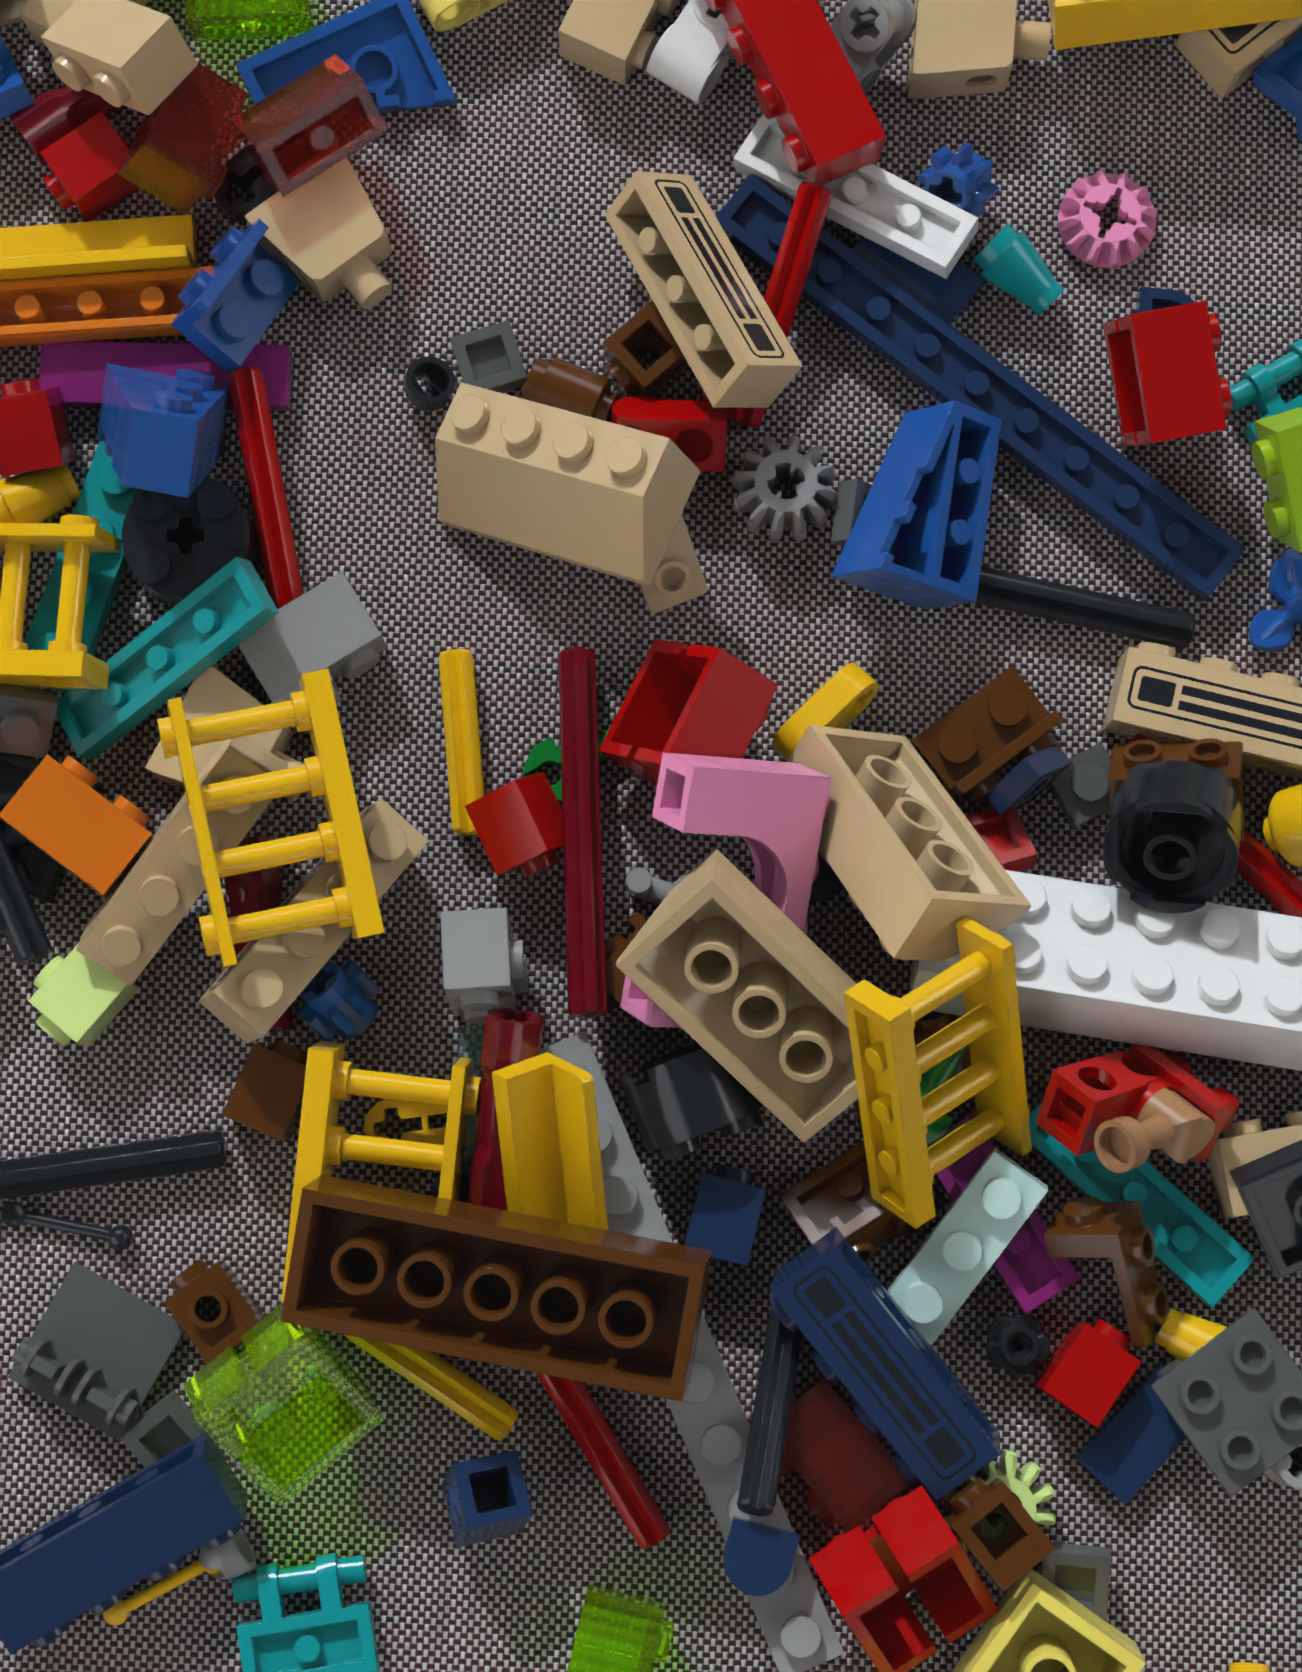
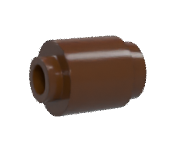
[521,357,618,422]

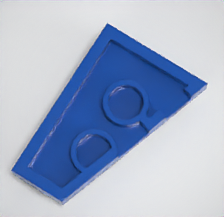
[236,0,456,126]

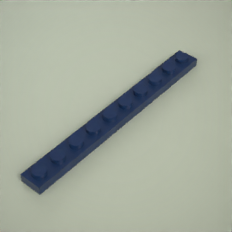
[716,174,1247,602]

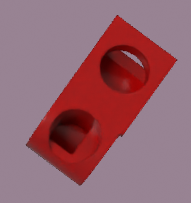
[611,392,728,472]

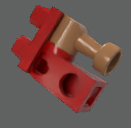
[1035,1043,1239,1174]

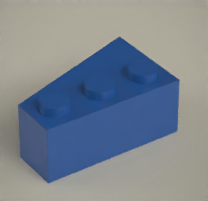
[97,363,230,498]
[830,401,1002,610]

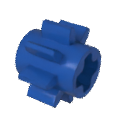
[917,143,999,217]
[297,959,380,1041]

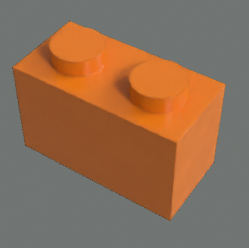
[0,754,153,899]

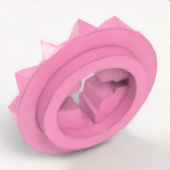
[1058,169,1158,268]

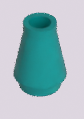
[973,223,1064,316]

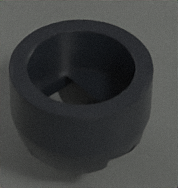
[404,357,455,412]

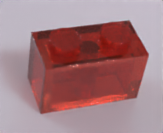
[231,54,389,197]
[119,62,248,215]
[781,1374,909,1533]

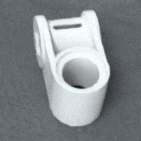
[646,0,733,105]

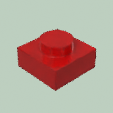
[966,808,1038,872]

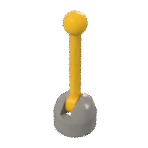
[102,1528,256,1626]

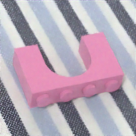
[620,752,831,1028]

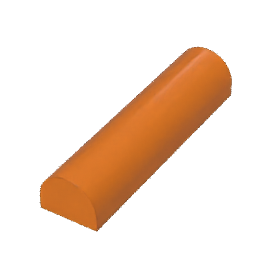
[0,266,213,347]

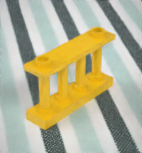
[0,514,122,690]
[157,669,385,968]
[844,917,1032,1229]
[281,1040,482,1310]

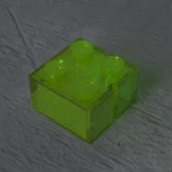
[184,1302,384,1507]

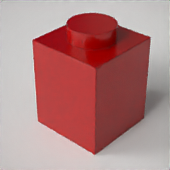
[40,111,148,222]
[0,377,76,477]
[465,772,563,878]
[1033,1318,1141,1428]

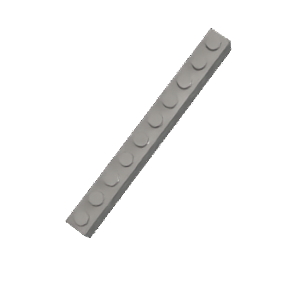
[540,1031,845,1672]

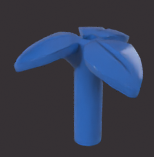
[1249,547,1302,652]

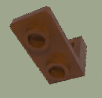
[1044,1197,1169,1348]

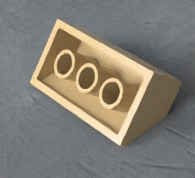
[435,382,700,587]
[787,725,1032,961]
[616,849,858,1143]

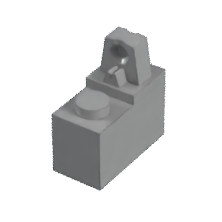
[238,571,387,739]

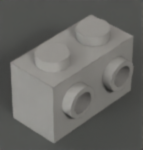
[440,908,528,1024]

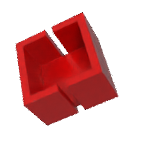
[1103,300,1232,447]
[599,639,778,786]
[808,1485,1000,1672]

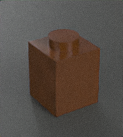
[222,1038,308,1143]

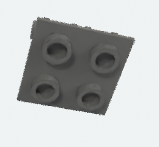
[8,1262,184,1442]
[1150,1308,1302,1497]

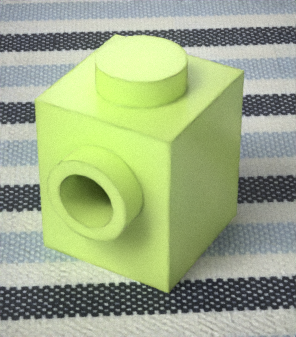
[28,943,140,1047]

